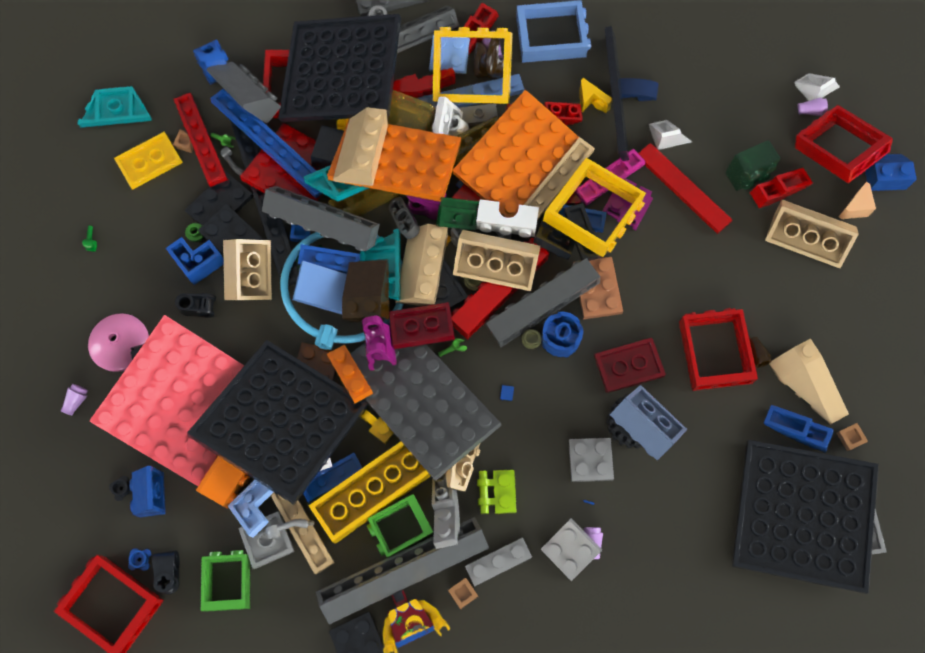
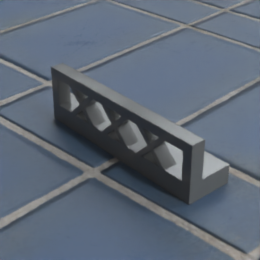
[397,6,459,53]

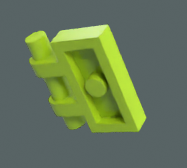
[477,470,517,514]

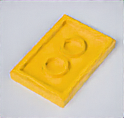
[114,132,183,190]

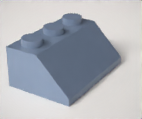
[610,385,687,460]

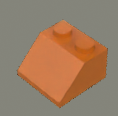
[196,456,250,508]

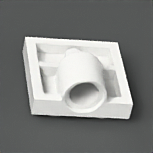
[432,97,469,137]

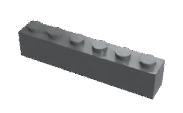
[262,186,380,251]
[486,258,600,348]

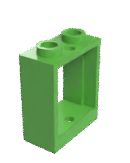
[367,494,434,558]
[201,550,250,612]

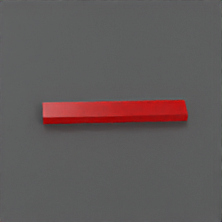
[173,92,228,187]
[638,143,732,234]

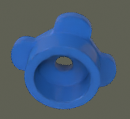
[128,548,152,571]

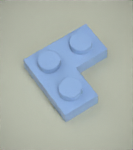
[228,480,273,537]

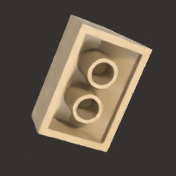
[223,239,272,300]

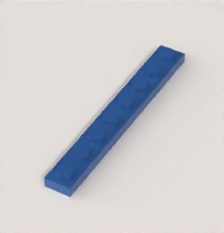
[210,88,322,198]

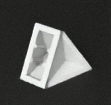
[795,73,840,101]
[649,120,692,150]

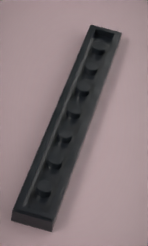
[605,26,629,161]

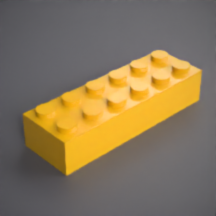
[309,442,431,544]

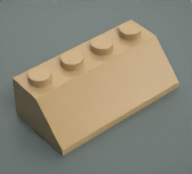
[333,107,388,186]
[765,200,859,268]
[395,224,448,307]
[453,230,540,291]

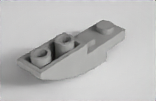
[432,472,460,549]

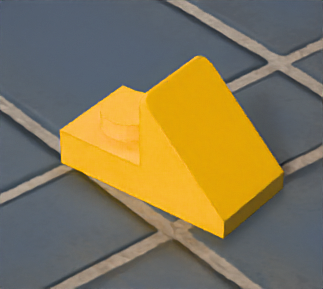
[579,78,612,113]

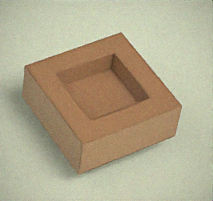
[837,423,868,451]
[448,578,478,609]

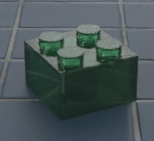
[725,140,781,191]

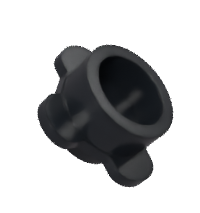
[109,476,133,501]

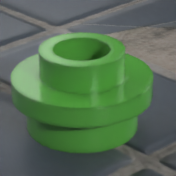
[185,223,204,242]

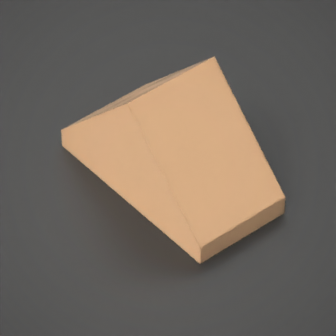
[839,182,876,219]

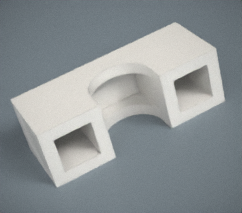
[476,199,539,238]

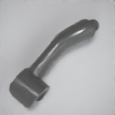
[220,147,245,176]

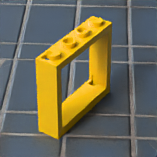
[433,27,512,104]
[543,158,646,257]

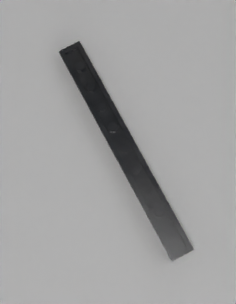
[230,120,299,286]

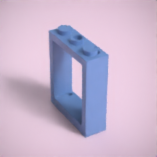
[516,0,591,63]

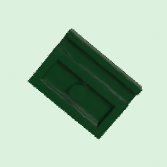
[436,197,479,230]

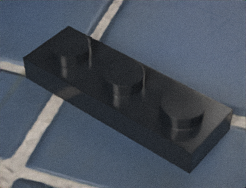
[564,203,601,261]

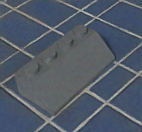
[206,62,281,124]

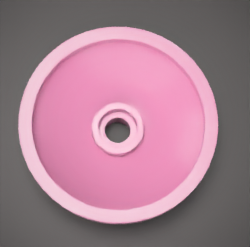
[88,314,149,372]

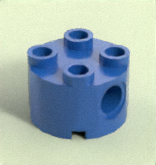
[193,39,228,84]
[541,312,584,357]

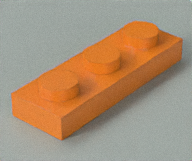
[327,344,373,403]

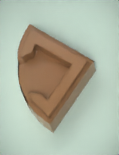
[173,129,193,153]

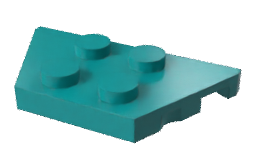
[78,86,152,128]
[304,165,368,202]
[360,229,401,301]

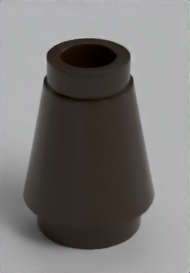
[749,337,771,368]

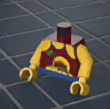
[383,590,450,653]

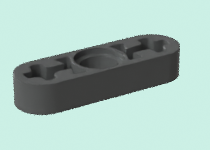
[389,197,420,239]

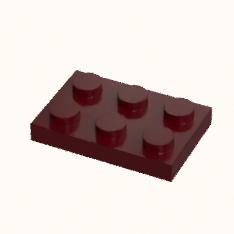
[389,302,455,349]
[594,338,666,393]

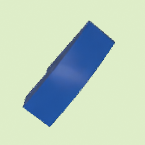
[764,405,834,453]

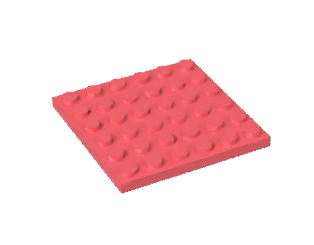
[90,315,244,486]

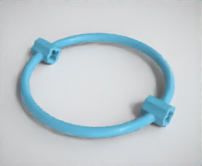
[280,232,404,350]

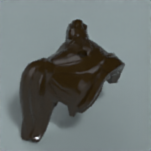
[474,38,512,78]

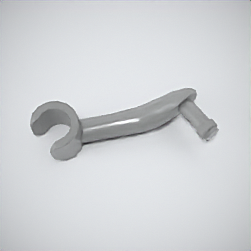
[266,519,314,539]

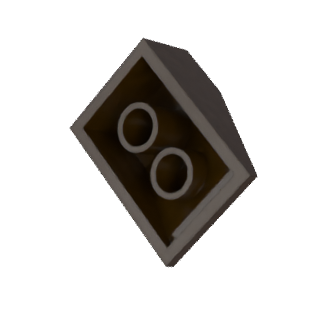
[342,259,389,322]

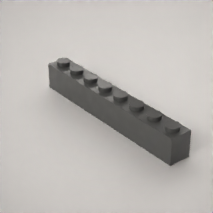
[316,517,489,624]

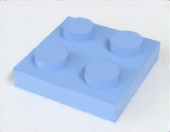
[429,35,470,74]

